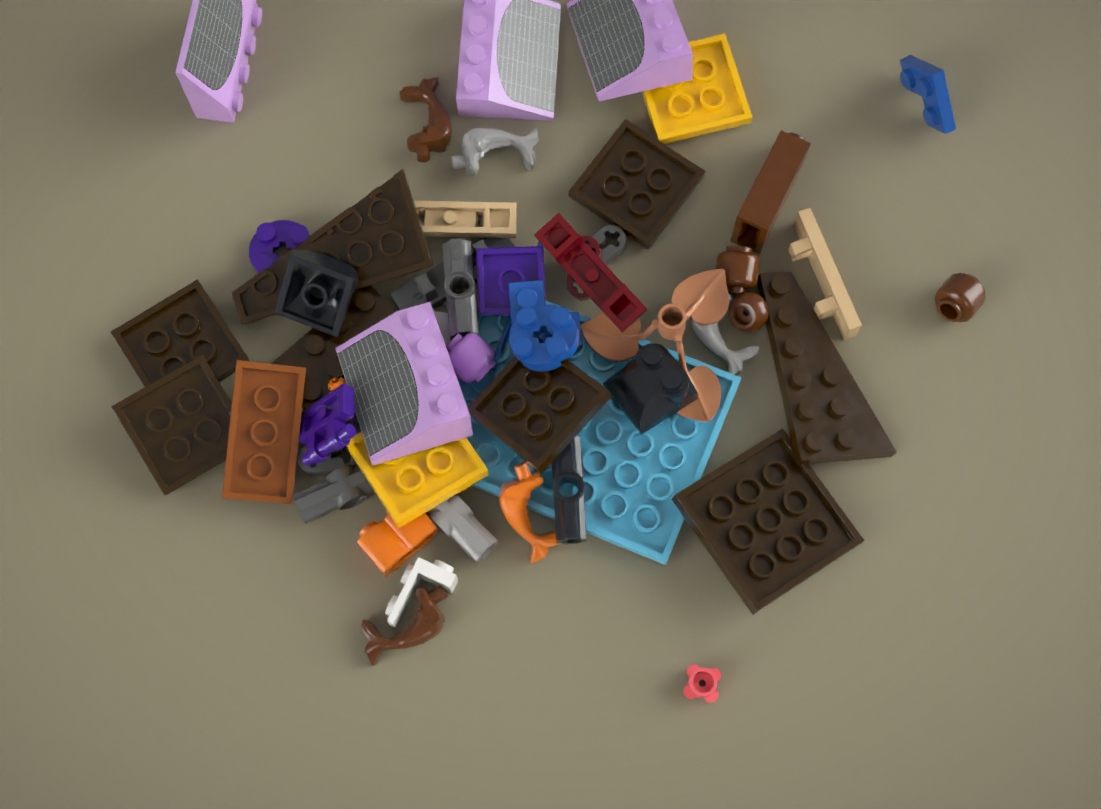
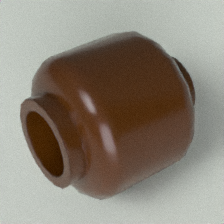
[716,246,760,295]
[935,273,986,322]

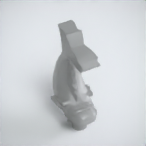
[451,128,539,176]
[690,295,760,375]

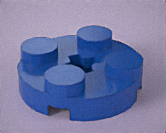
[509,304,579,371]

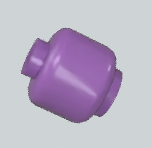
[446,332,496,383]

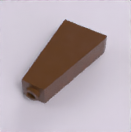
[730,131,811,255]

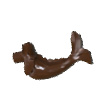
[399,77,452,163]
[361,585,448,666]

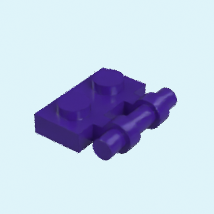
[299,383,356,466]

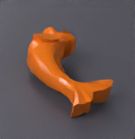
[499,462,560,564]

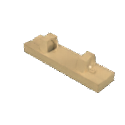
[414,201,517,238]
[788,208,862,340]

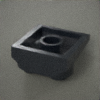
[275,250,358,337]
[603,343,698,435]

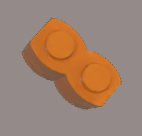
[357,510,438,578]

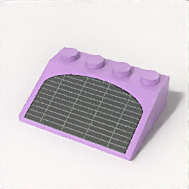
[175,0,262,123]
[456,0,561,121]
[566,0,693,102]
[336,302,473,466]

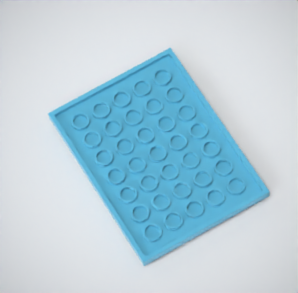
[456,301,741,565]

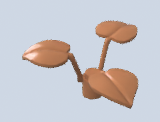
[581,269,729,422]

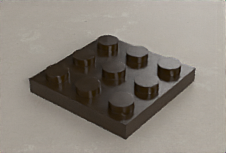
[569,119,705,250]
[111,279,250,387]
[468,337,612,474]
[111,355,232,496]

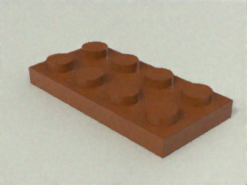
[222,360,306,504]

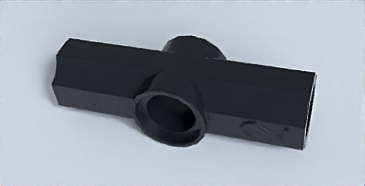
[552,437,587,545]

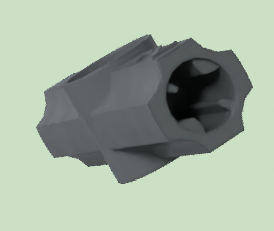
[442,238,480,340]
[292,465,375,524]

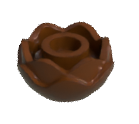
[728,291,769,333]

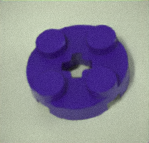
[249,220,310,274]

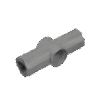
[426,495,498,563]

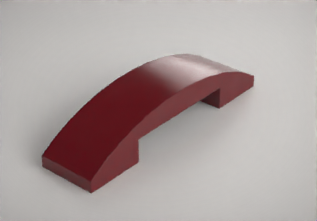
[534,213,648,333]

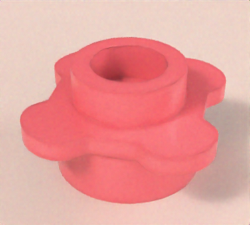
[683,664,721,703]

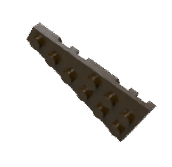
[757,271,897,465]

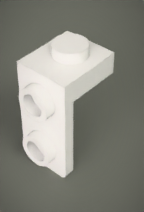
[385,557,458,628]

